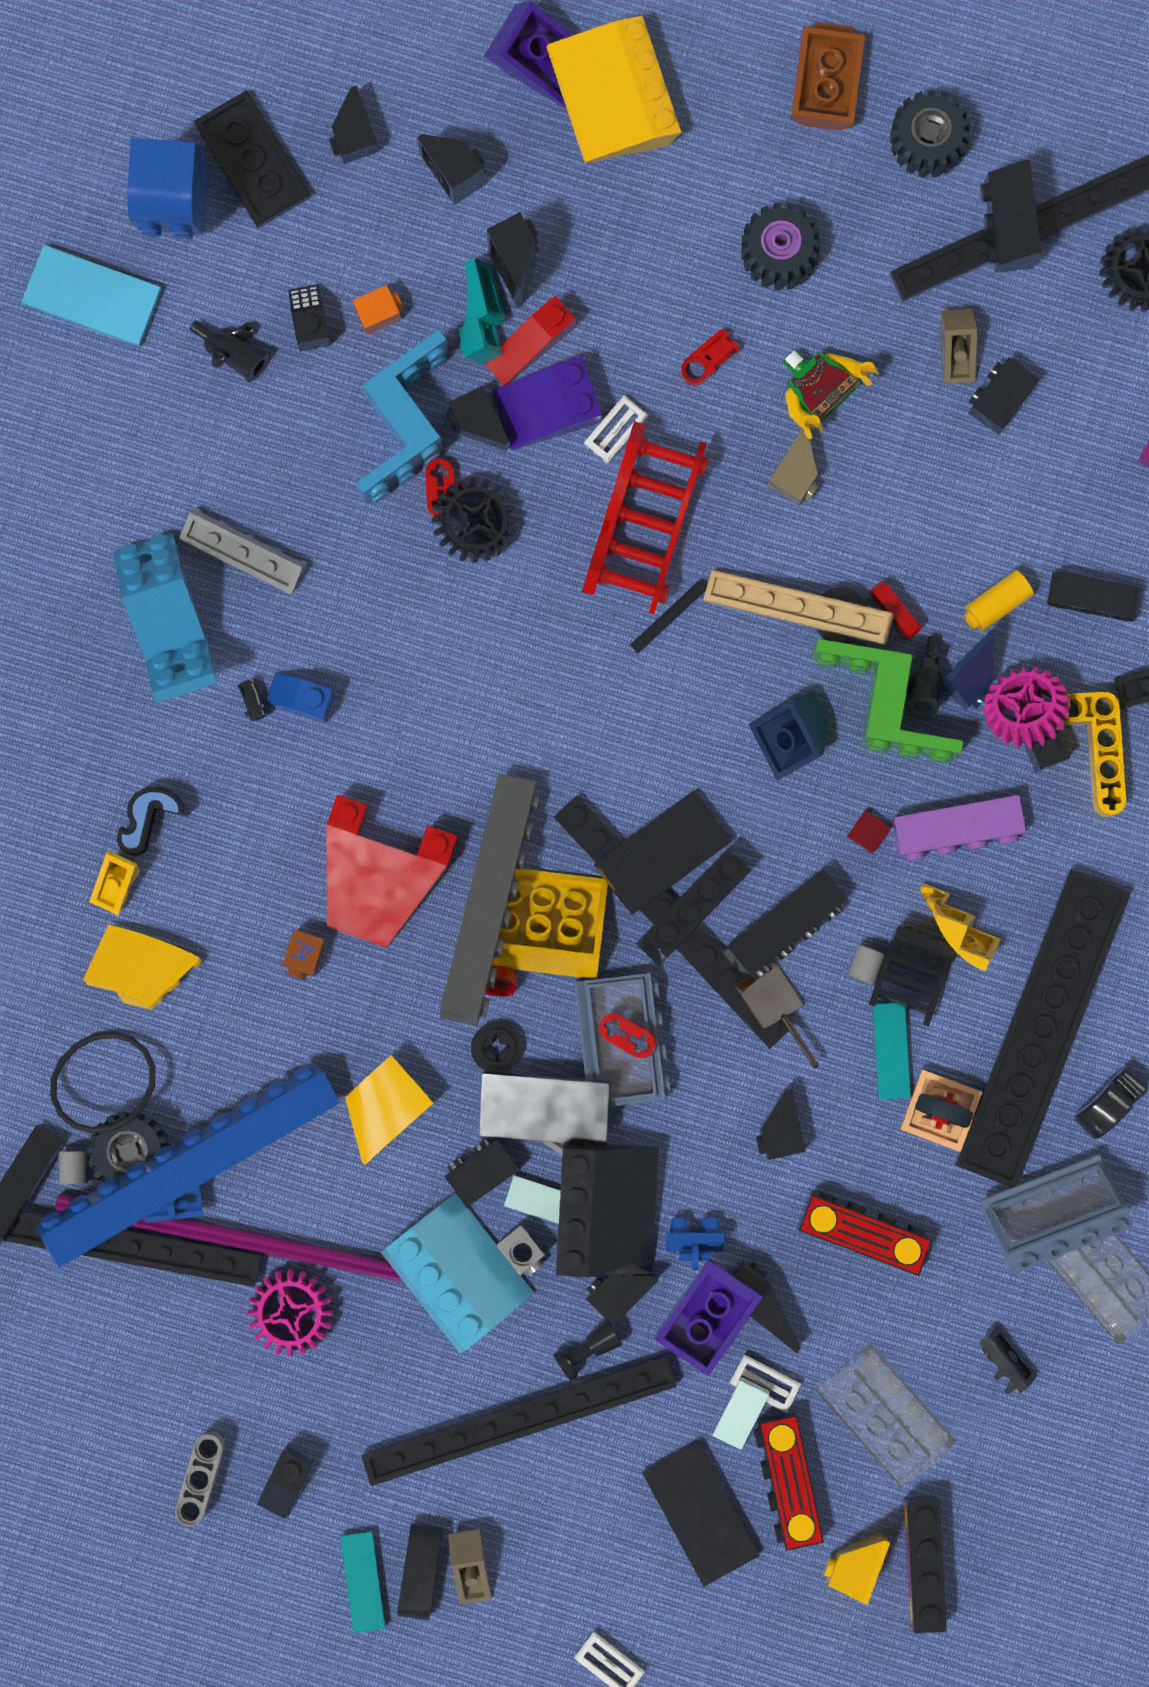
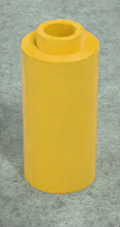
[963,570,1034,632]

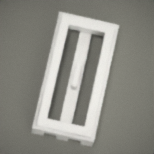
[584,395,648,464]
[729,1354,801,1413]
[574,1631,645,1687]

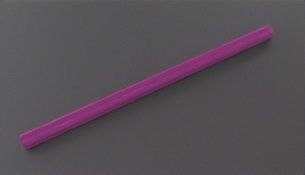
[55,1193,404,1283]

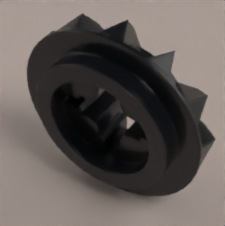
[471,1023,522,1072]

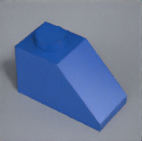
[265,673,335,723]

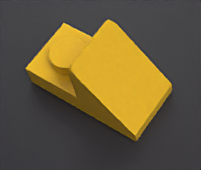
[89,850,140,915]

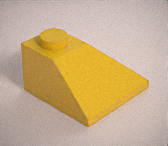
[823,1532,890,1605]

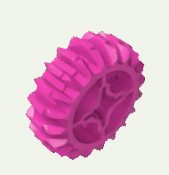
[983,666,1071,749]
[247,1269,334,1357]

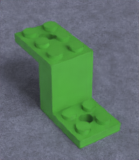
[811,639,963,764]

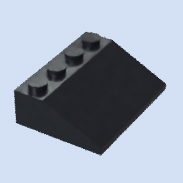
[556,1143,659,1277]

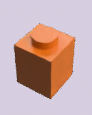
[352,285,404,335]

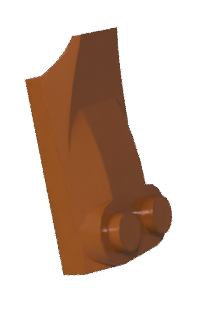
[791,22,865,130]

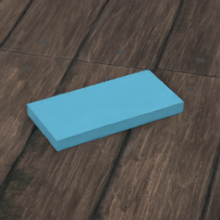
[21,245,162,347]

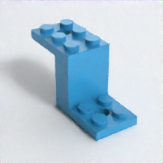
[356,330,449,504]
[113,533,217,703]

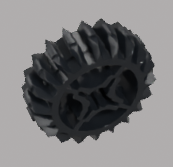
[1099,227,1149,312]
[431,478,517,563]

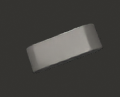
[175,1431,225,1527]

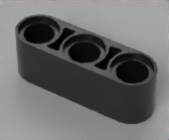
[1047,572,1142,622]
[397,1522,443,1621]

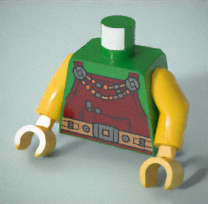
[783,350,880,439]

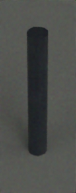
[630,581,706,654]

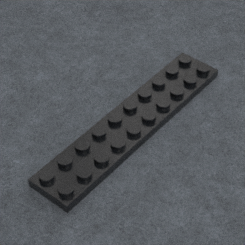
[954,870,1130,1188]

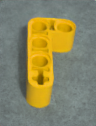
[1063,692,1126,817]

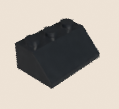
[980,160,1042,273]
[486,212,538,308]

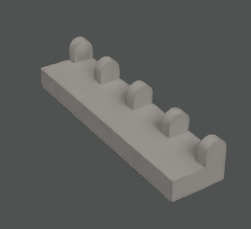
[179,507,308,594]

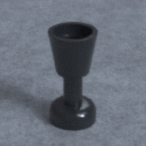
[553,1319,623,1381]

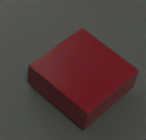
[846,810,891,855]

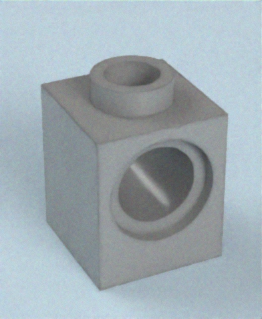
[496,1224,545,1276]

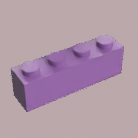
[891,795,1026,861]

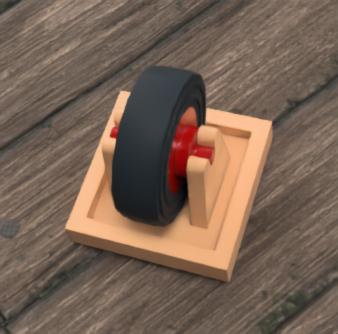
[900,1070,982,1152]

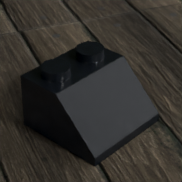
[417,134,487,205]

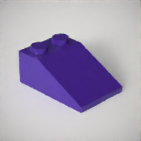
[484,2,573,109]
[493,356,602,450]
[655,1260,763,1376]

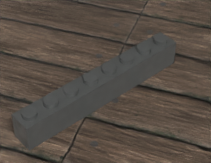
[440,774,541,1027]

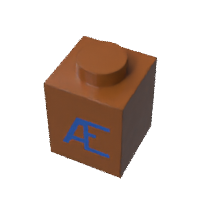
[282,930,326,980]

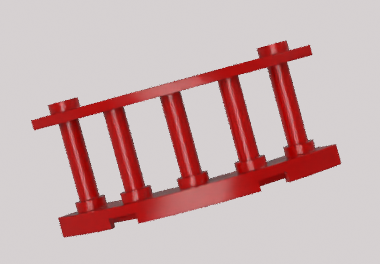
[582,421,709,614]

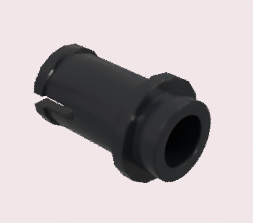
[237,679,269,721]

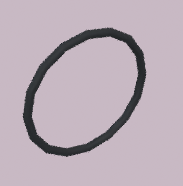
[50,1032,156,1133]

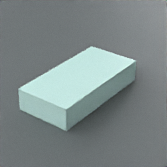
[504,1175,560,1224]
[713,1377,770,1450]

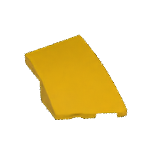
[920,883,1001,972]
[83,925,201,1010]
[345,1055,434,1165]

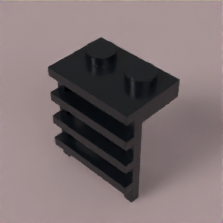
[868,926,957,1027]

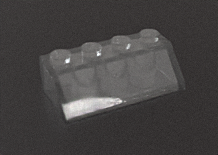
[1047,1199,1149,1345]
[815,1344,956,1487]

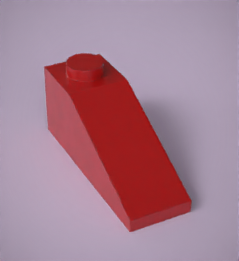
[485,295,576,386]

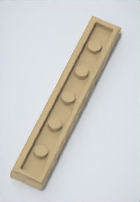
[703,570,894,645]

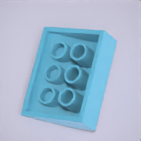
[381,1193,534,1353]

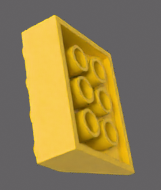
[547,16,681,164]
[493,869,608,979]

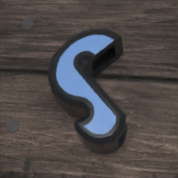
[117,787,187,856]
[1074,1066,1148,1139]

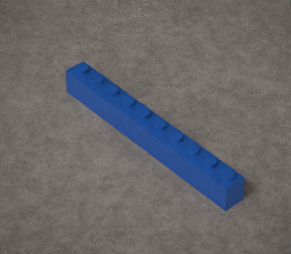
[34,1063,340,1268]

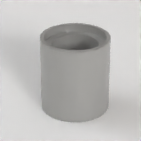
[848,945,885,985]
[59,1151,88,1184]

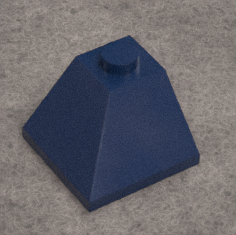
[942,632,994,710]
[749,691,828,781]

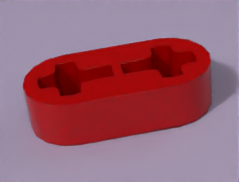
[425,458,454,517]
[599,1014,657,1058]

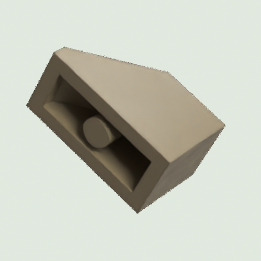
[940,309,977,384]
[767,428,818,506]
[448,1529,492,1605]

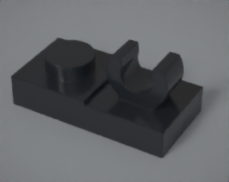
[979,1325,1037,1394]

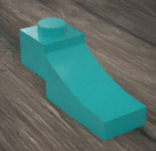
[458,258,506,365]

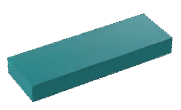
[872,1003,911,1100]
[340,1530,386,1633]

